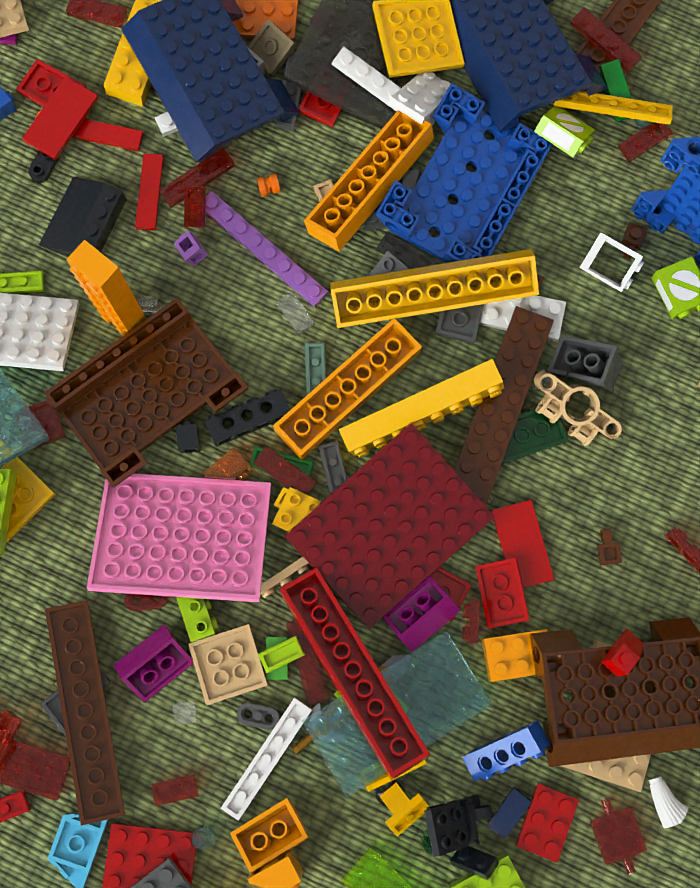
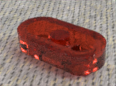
[124,593,168,612]

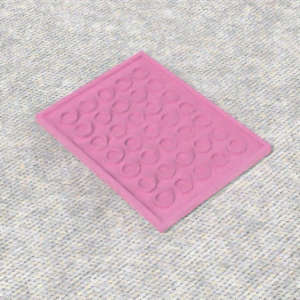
[87,474,271,602]

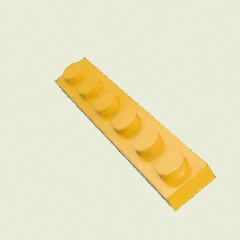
[554,91,673,125]

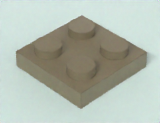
[248,19,297,76]

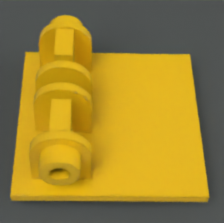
[272,487,322,531]

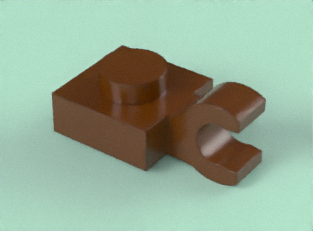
[621,222,648,259]
[597,528,622,566]

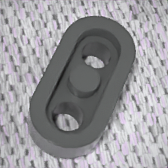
[237,703,280,729]

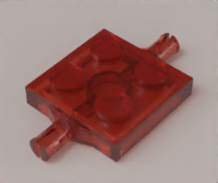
[589,798,647,874]

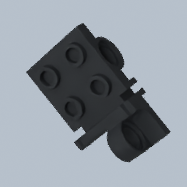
[424,795,493,857]

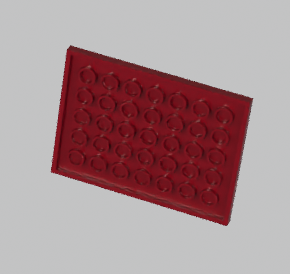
[284,422,495,629]

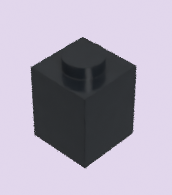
[176,421,201,454]

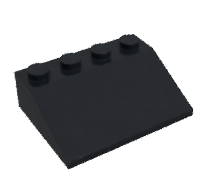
[39,177,127,257]

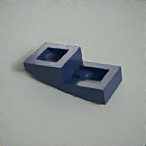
[487,787,532,839]

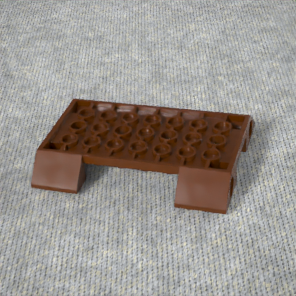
[530,617,700,767]

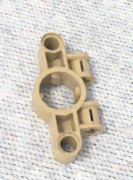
[534,371,622,446]

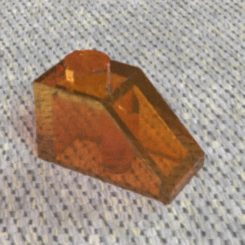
[203,447,252,481]

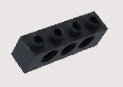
[205,389,290,447]

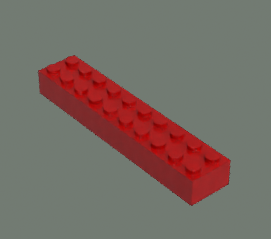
[280,567,430,781]

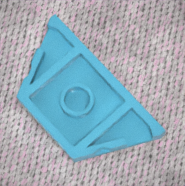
[47,813,109,888]

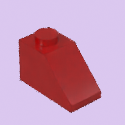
[601,629,643,676]

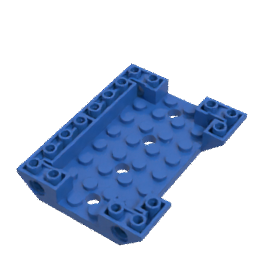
[375,83,552,263]
[631,136,700,265]

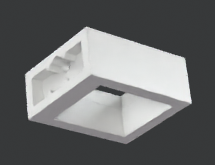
[580,233,644,292]

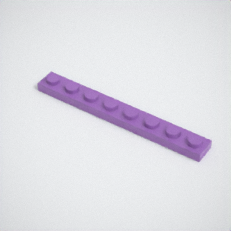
[198,191,328,308]

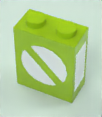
[534,106,595,157]
[651,256,700,320]

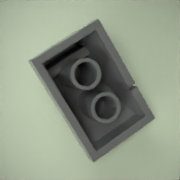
[547,335,623,393]

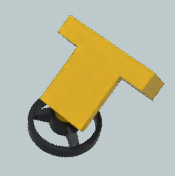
[375,778,429,837]

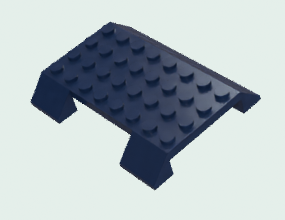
[121,0,300,163]
[449,0,607,133]

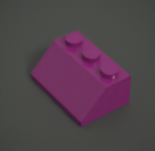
[383,575,460,652]
[114,625,194,703]

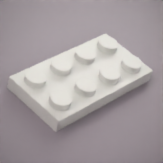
[388,72,451,124]
[479,295,566,342]

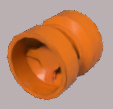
[257,173,281,197]

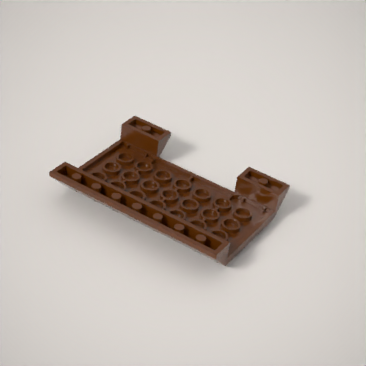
[44,297,249,488]

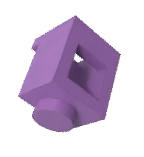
[174,231,209,266]

